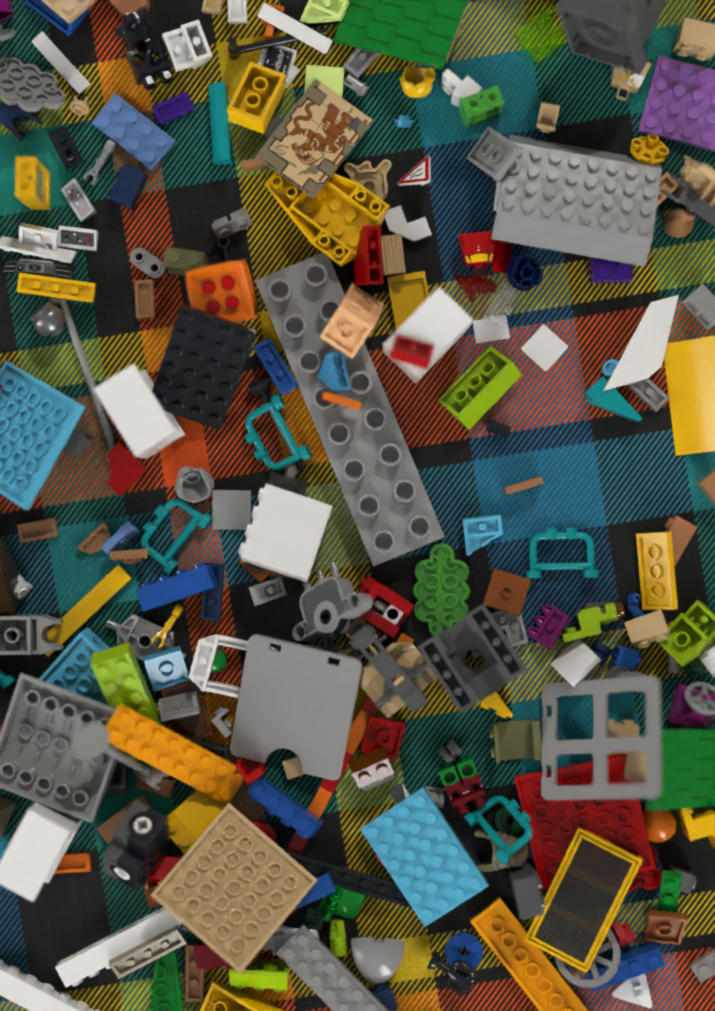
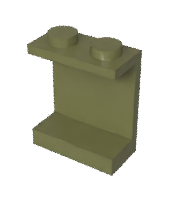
[163,247,209,277]
[489,719,542,763]

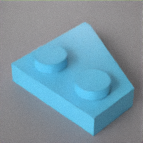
[462,514,503,556]

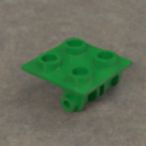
[318,886,365,921]

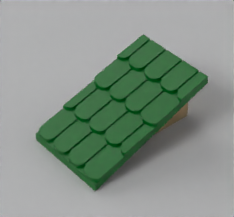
[333,0,468,69]
[624,728,715,811]

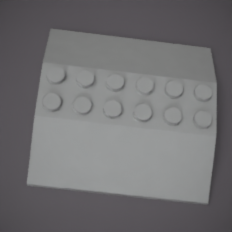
[0,673,121,823]

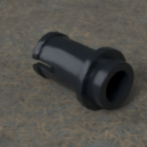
[485,419,511,438]

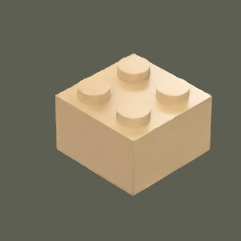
[672,17,715,61]

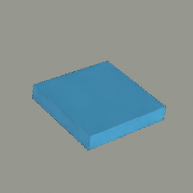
[143,646,190,692]

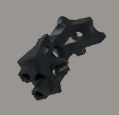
[115,6,173,91]

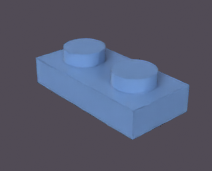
[101,521,140,555]

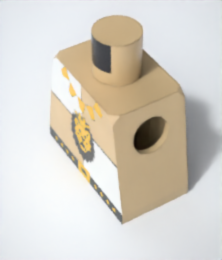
[610,58,653,101]

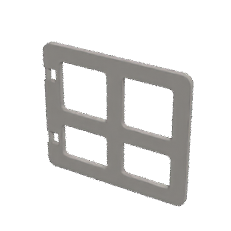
[541,676,662,800]

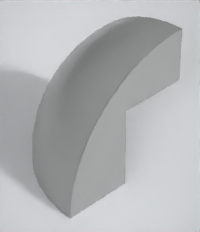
[351,937,405,985]

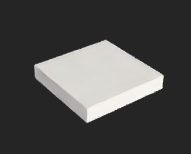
[551,639,601,687]

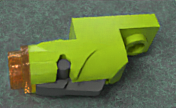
[561,601,625,642]

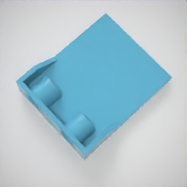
[39,627,110,705]

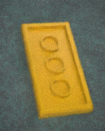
[636,532,678,610]

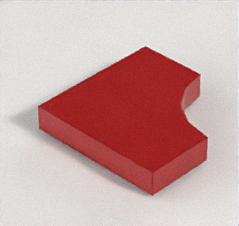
[106,442,147,497]

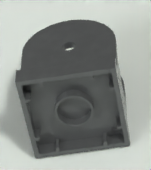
[556,0,666,75]

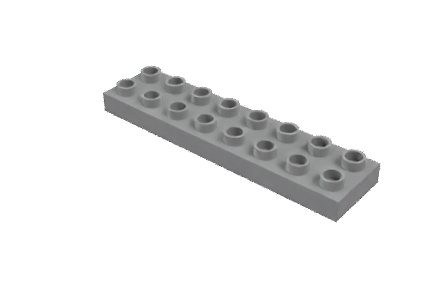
[255,253,445,566]

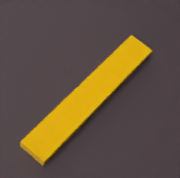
[45,564,132,657]

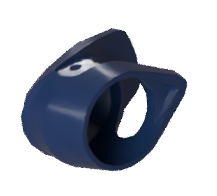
[0,101,43,142]

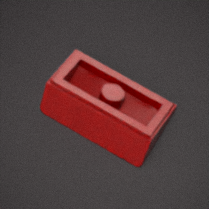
[389,334,435,369]

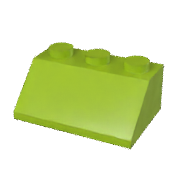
[229,959,289,992]

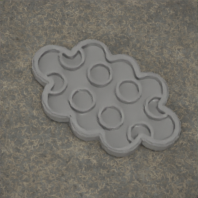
[0,57,65,112]

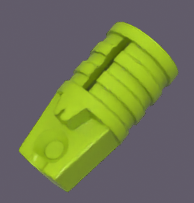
[329,919,347,957]

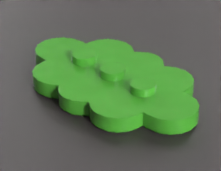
[413,543,471,636]

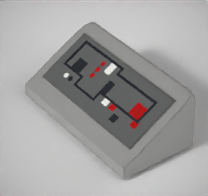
[61,178,97,222]

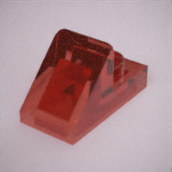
[455,274,497,304]

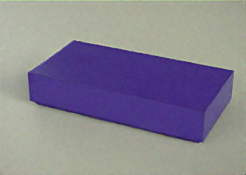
[152,91,195,126]

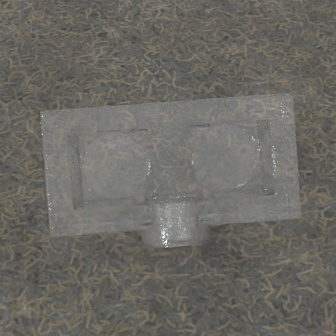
[482,281,520,326]

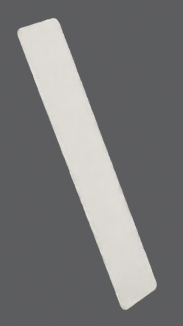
[258,3,332,54]

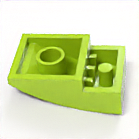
[658,600,715,667]

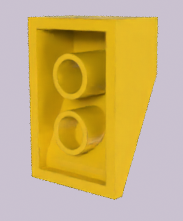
[166,789,226,853]

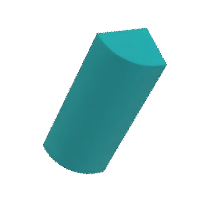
[208,82,232,165]

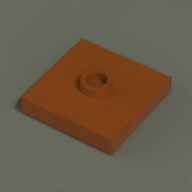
[483,568,531,617]
[642,910,688,945]

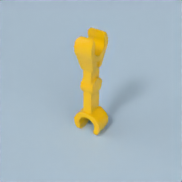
[151,604,184,649]

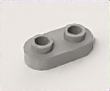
[130,248,166,279]

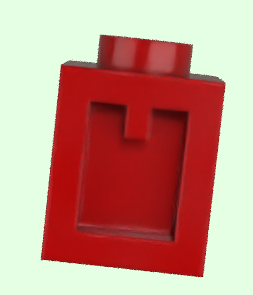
[611,921,636,948]

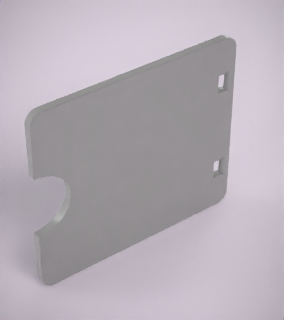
[230,634,362,780]

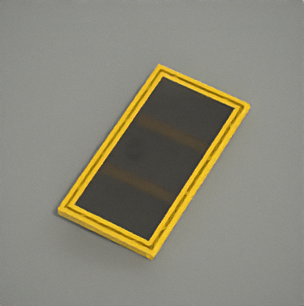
[524,826,643,973]

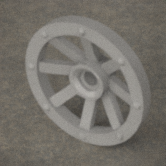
[555,920,621,988]

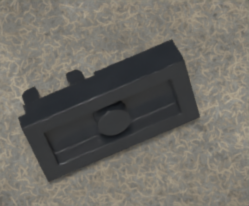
[48,125,83,169]

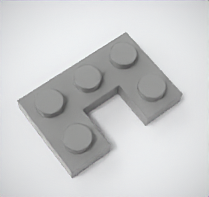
[471,610,529,657]

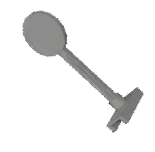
[72,721,169,791]

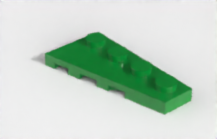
[150,949,184,1011]

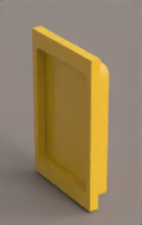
[387,271,429,331]

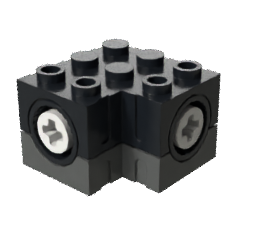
[103,800,170,891]

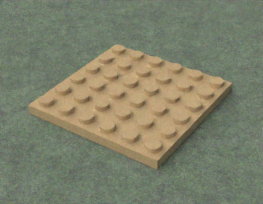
[151,803,317,974]

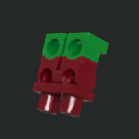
[437,755,486,815]

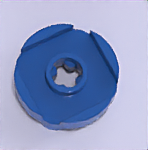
[444,931,483,969]

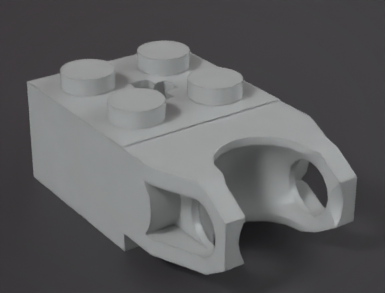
[0,614,63,655]

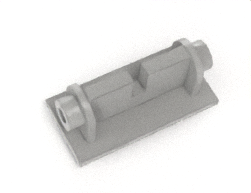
[211,208,253,239]

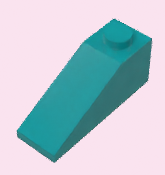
[584,376,643,422]

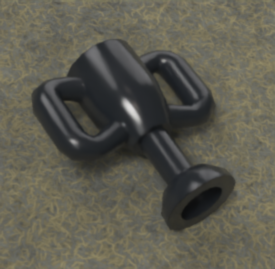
[427,952,476,995]

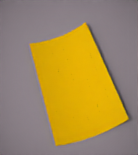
[664,335,715,456]

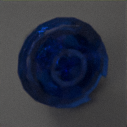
[505,252,543,291]

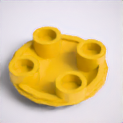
[630,133,669,165]

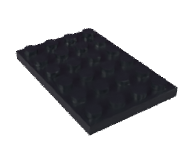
[152,304,257,430]

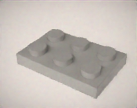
[466,126,523,182]

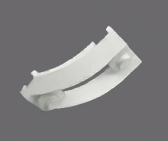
[189,634,277,698]

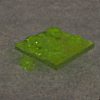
[513,6,567,64]

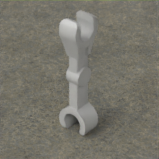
[84,140,116,186]

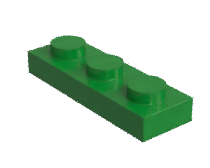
[657,870,682,912]

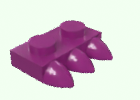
[527,605,571,649]

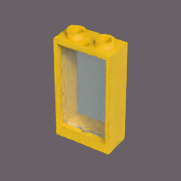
[15,157,51,210]

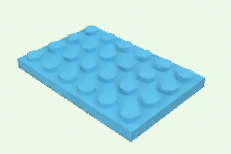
[360,786,489,927]

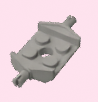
[106,614,186,661]

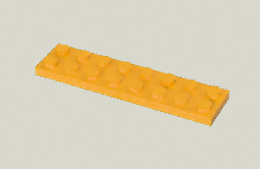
[105,703,244,805]
[470,897,589,1011]

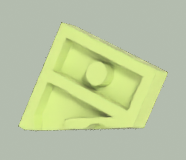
[299,0,350,24]

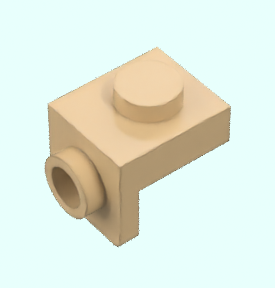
[536,101,560,133]

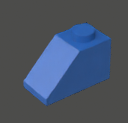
[609,643,642,670]

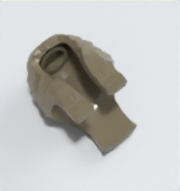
[474,829,528,872]

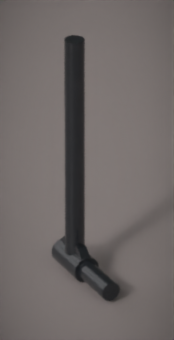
[228,28,326,60]
[248,376,305,470]

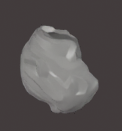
[175,466,214,503]

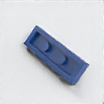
[253,338,299,396]

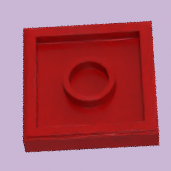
[359,714,406,760]

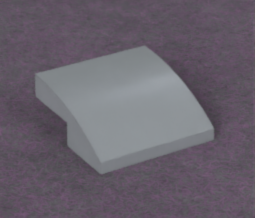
[212,490,252,530]

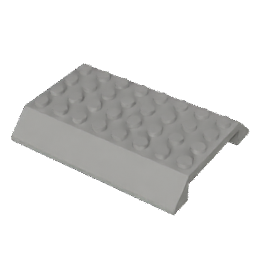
[491,134,662,267]

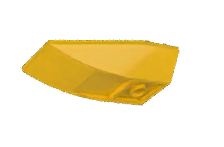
[264,171,390,267]

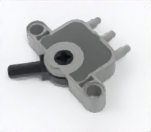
[292,562,373,663]

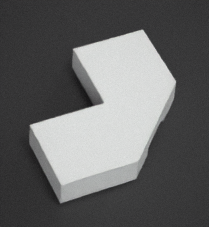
[385,205,432,242]

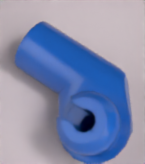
[627,593,645,618]

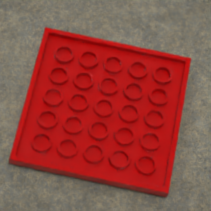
[514,753,656,890]

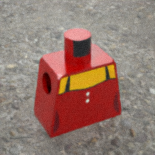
[458,231,495,277]

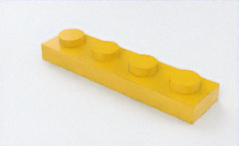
[16,273,97,303]

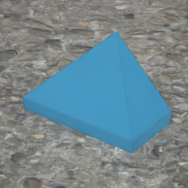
[318,352,351,392]

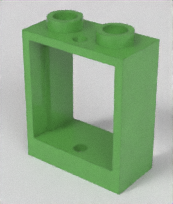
[458,85,505,129]

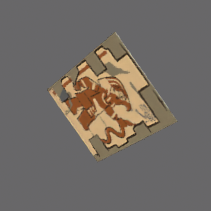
[255,79,374,199]

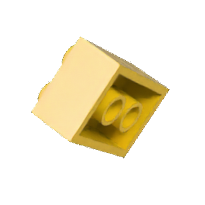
[227,62,286,134]

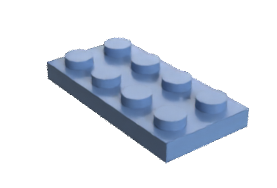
[92,93,176,172]

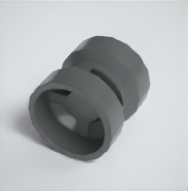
[437,738,464,765]

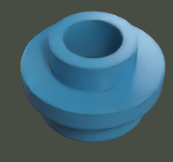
[394,115,414,128]

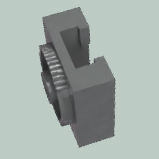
[418,604,528,713]

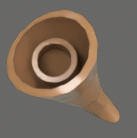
[662,207,696,238]

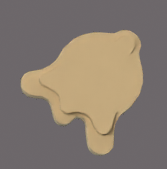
[343,159,392,201]

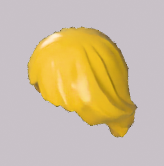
[399,67,436,98]

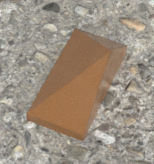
[133,776,176,798]

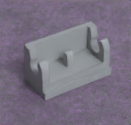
[682,284,715,330]
[158,691,201,722]

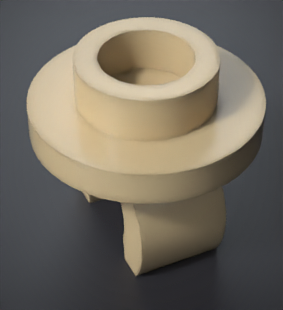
[70,95,89,115]

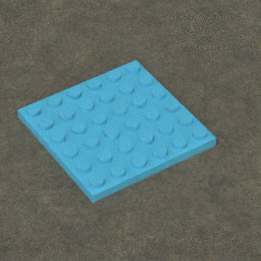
[0,360,85,510]

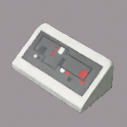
[58,226,99,251]

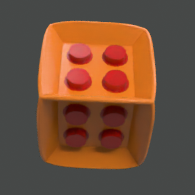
[185,259,259,323]

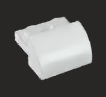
[162,20,212,72]
[441,69,482,107]

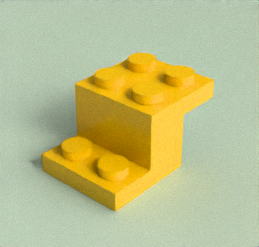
[676,807,715,849]

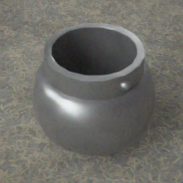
[30,301,66,337]

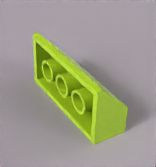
[437,346,522,430]

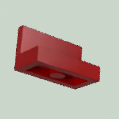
[235,757,267,784]

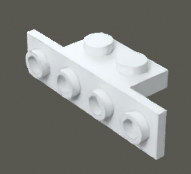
[0,223,77,263]

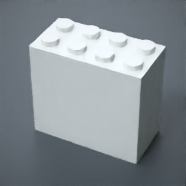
[238,484,332,583]

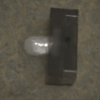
[268,465,309,496]

